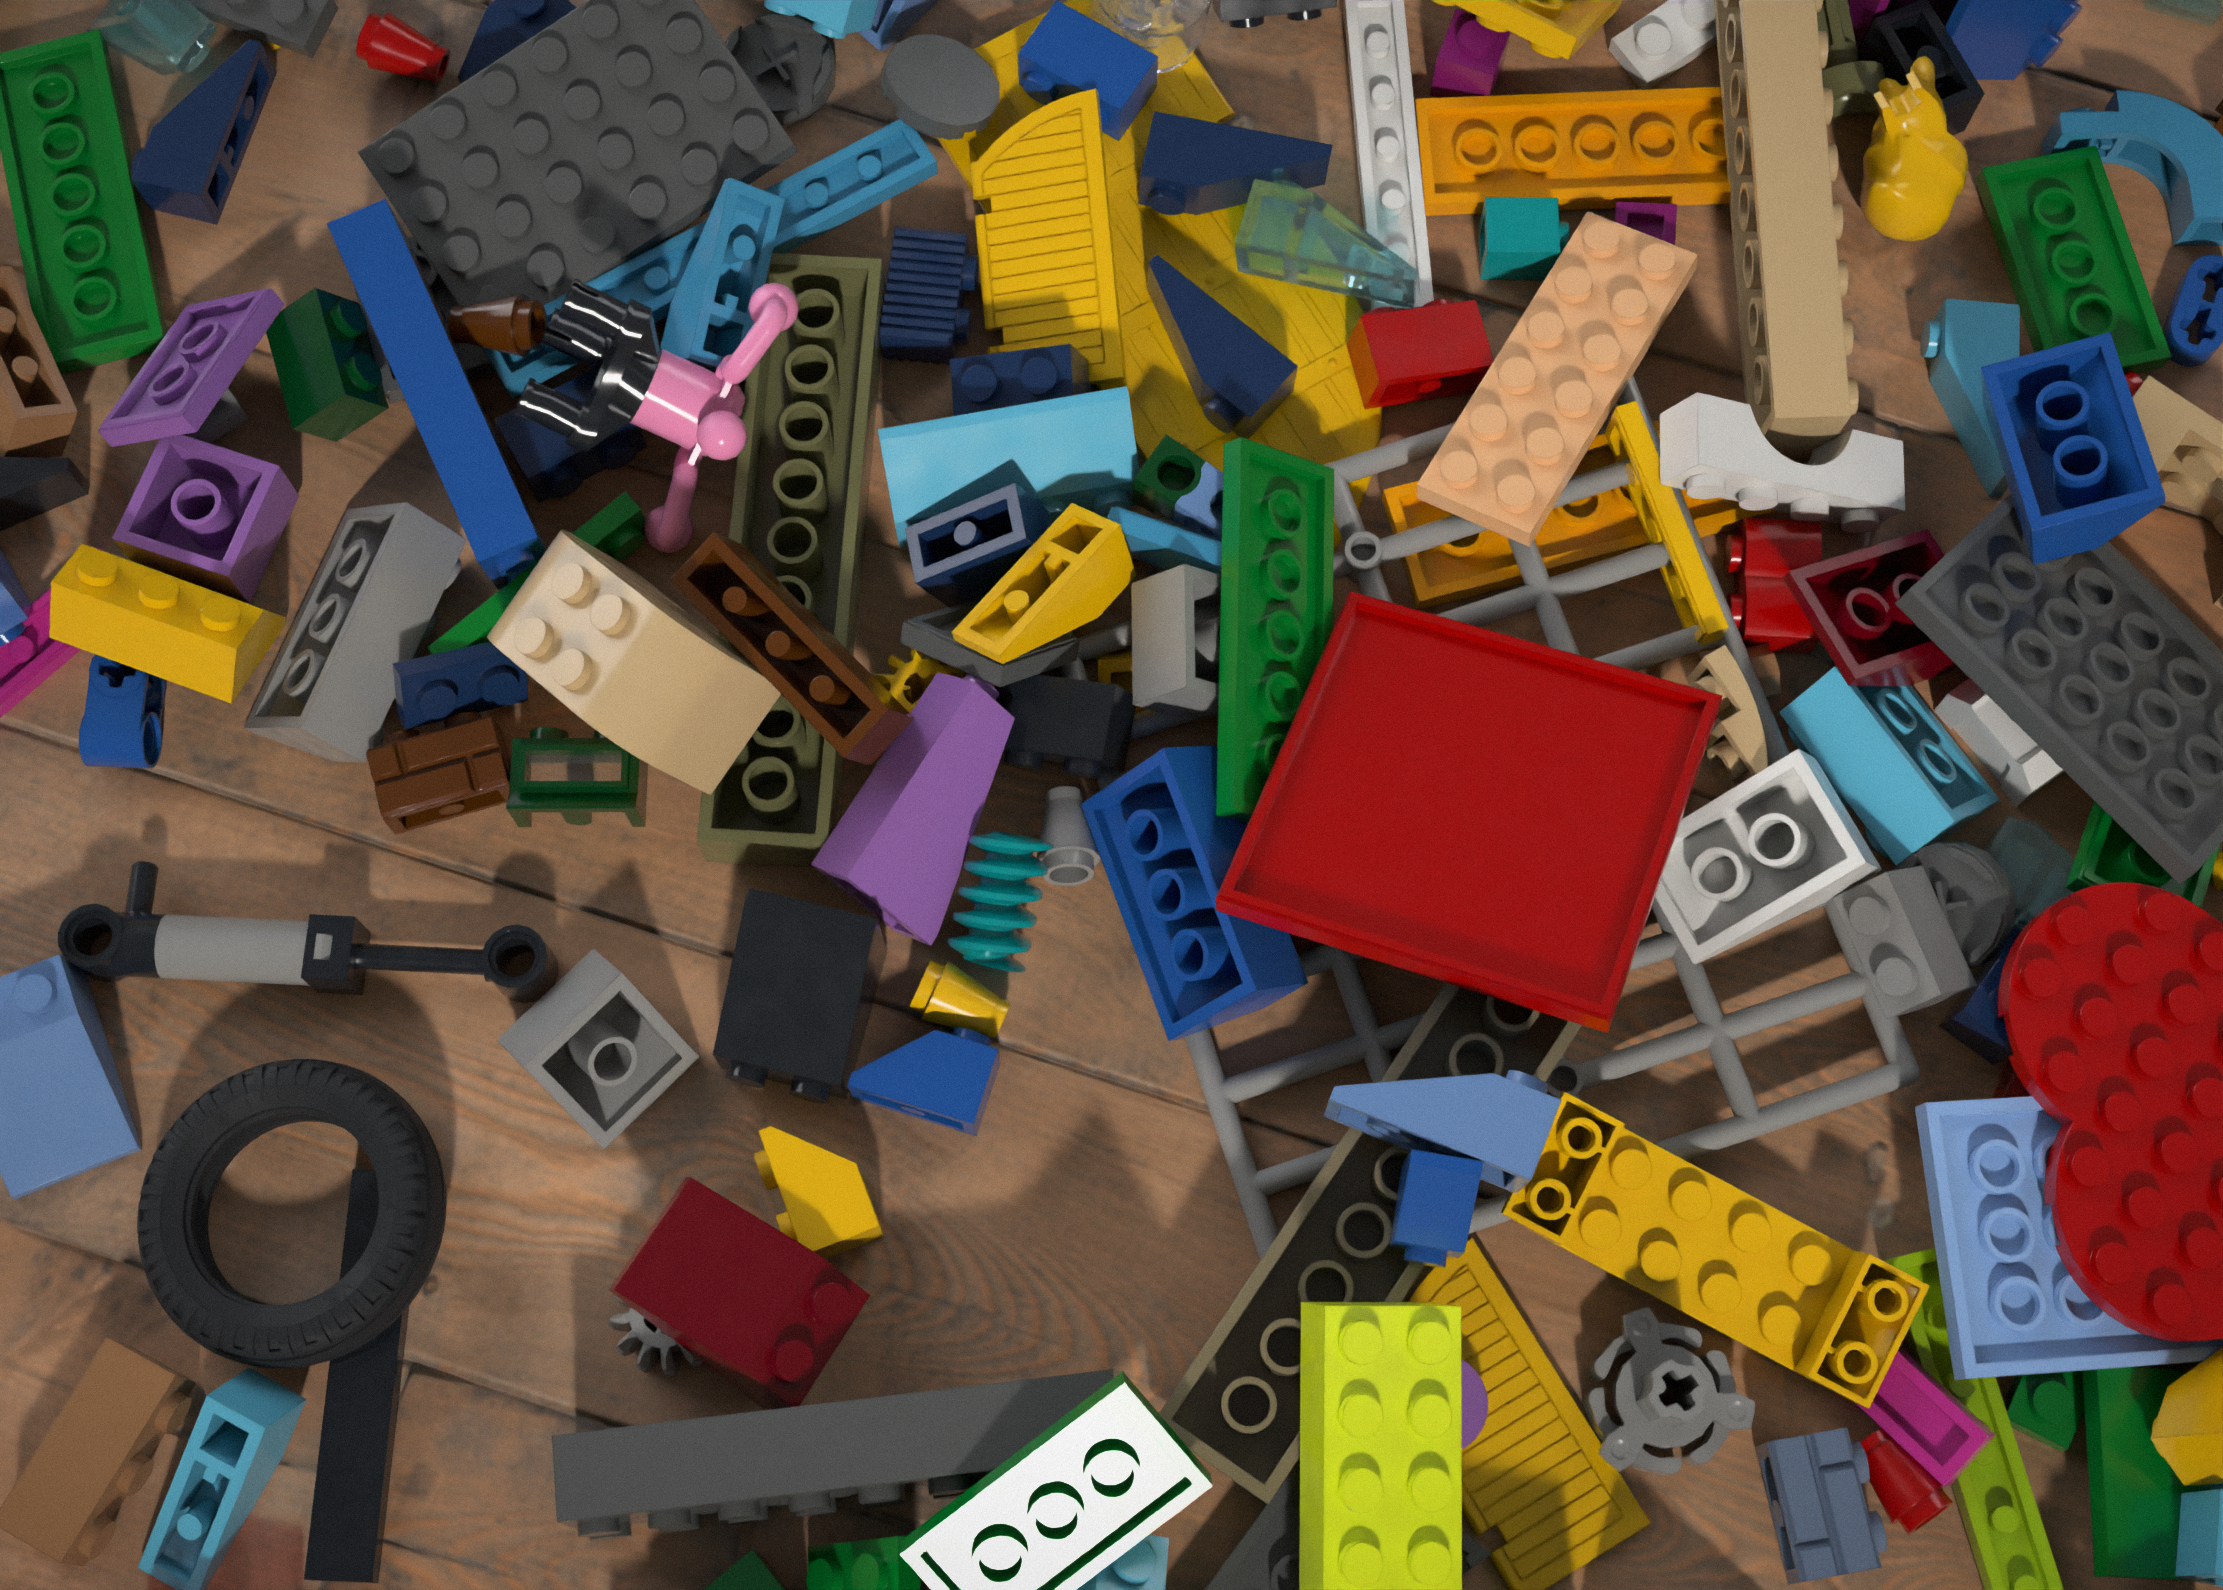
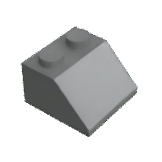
[1131,564,1221,717]
[497,949,699,1149]

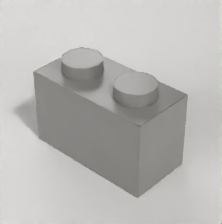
[1833,865,1977,1019]

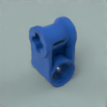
[79,654,167,768]

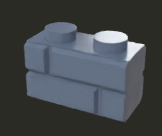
[1756,1428,1887,1585]

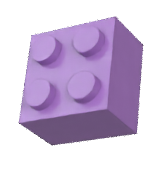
[112,435,299,604]

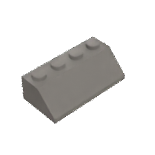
[244,502,467,763]

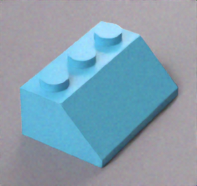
[1779,666,2001,866]

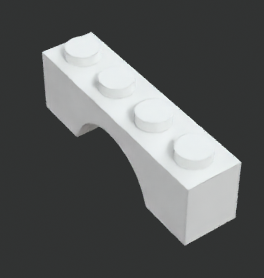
[1660,392,1905,533]

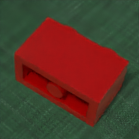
[1346,299,1494,409]

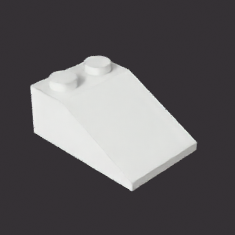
[1655,749,1882,964]

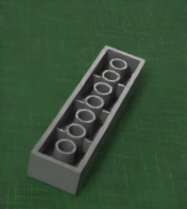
[552,1369,1114,1541]

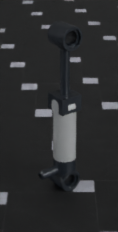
[58,861,559,1003]

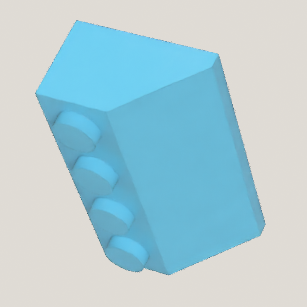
[877,386,1139,547]

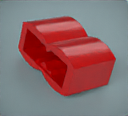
[1724,517,1822,654]

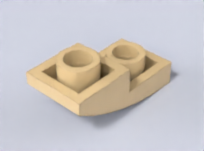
[1686,645,1768,788]

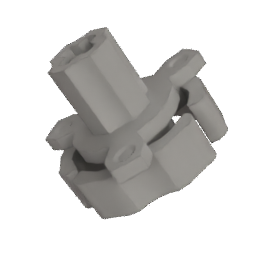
[1583,1307,1755,1476]

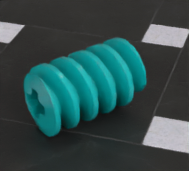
[947,831,1054,973]

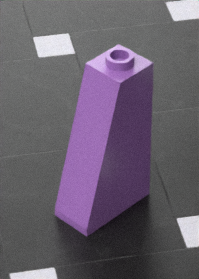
[811,672,1015,946]

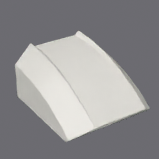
[1934,678,2065,807]

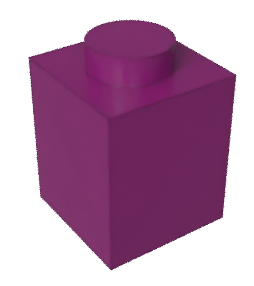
[1430,9,1511,98]

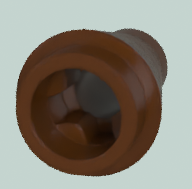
[448,294,548,357]

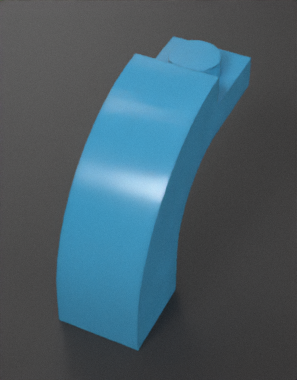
[2041,90,2223,246]

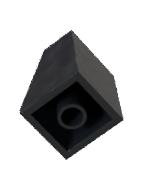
[713,888,887,1103]

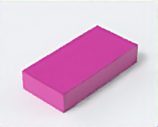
[1856,1346,1996,1486]

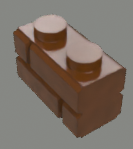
[366,712,511,835]

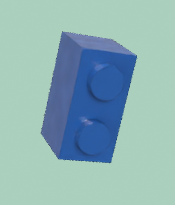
[1018,0,1158,141]

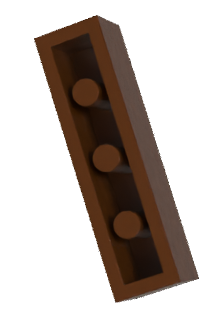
[670,532,914,765]

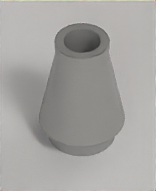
[1037,786,1100,886]

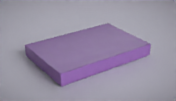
[98,288,285,447]

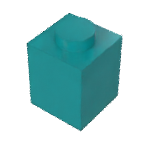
[1478,197,1570,281]

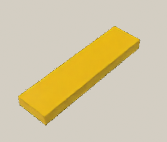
[1605,401,1729,653]

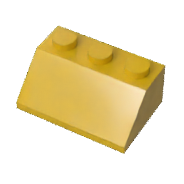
[49,544,286,704]

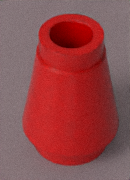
[356,13,450,83]
[1860,1428,1953,1535]

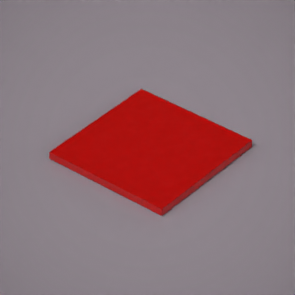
[1215,591,1723,1033]

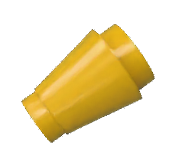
[909,960,1011,1039]

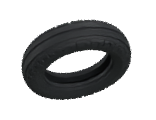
[137,1059,447,1368]

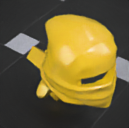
[1860,56,1968,241]

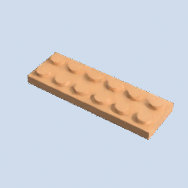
[1416,211,1698,547]

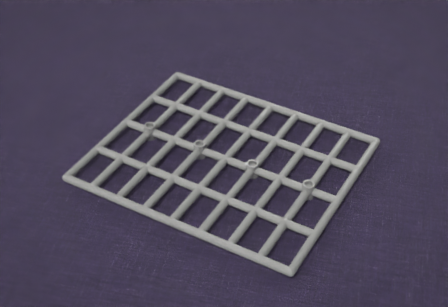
[1058,376,1920,1261]

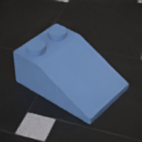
[0,954,142,1199]
[1323,1070,1561,1194]

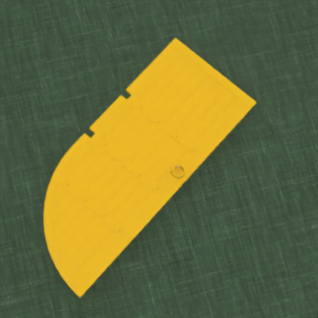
[937,0,1382,549]

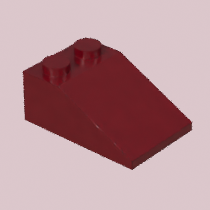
[1783,529,1957,687]
[609,1177,870,1409]

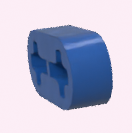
[2162,254,2223,367]

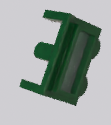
[506,727,648,827]

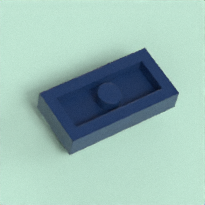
[393,642,528,729]

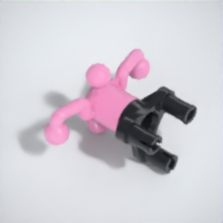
[513,278,799,553]

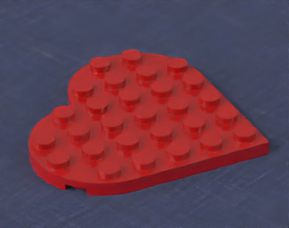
[1998,882,2223,1342]

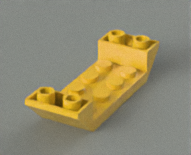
[1500,1091,1930,1409]

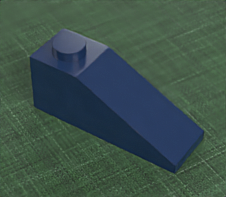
[131,39,277,225]
[1138,111,1333,215]
[1147,254,1298,440]

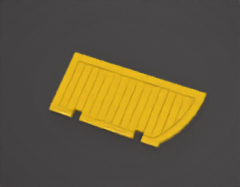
[970,89,1126,384]
[1408,1238,1650,1590]

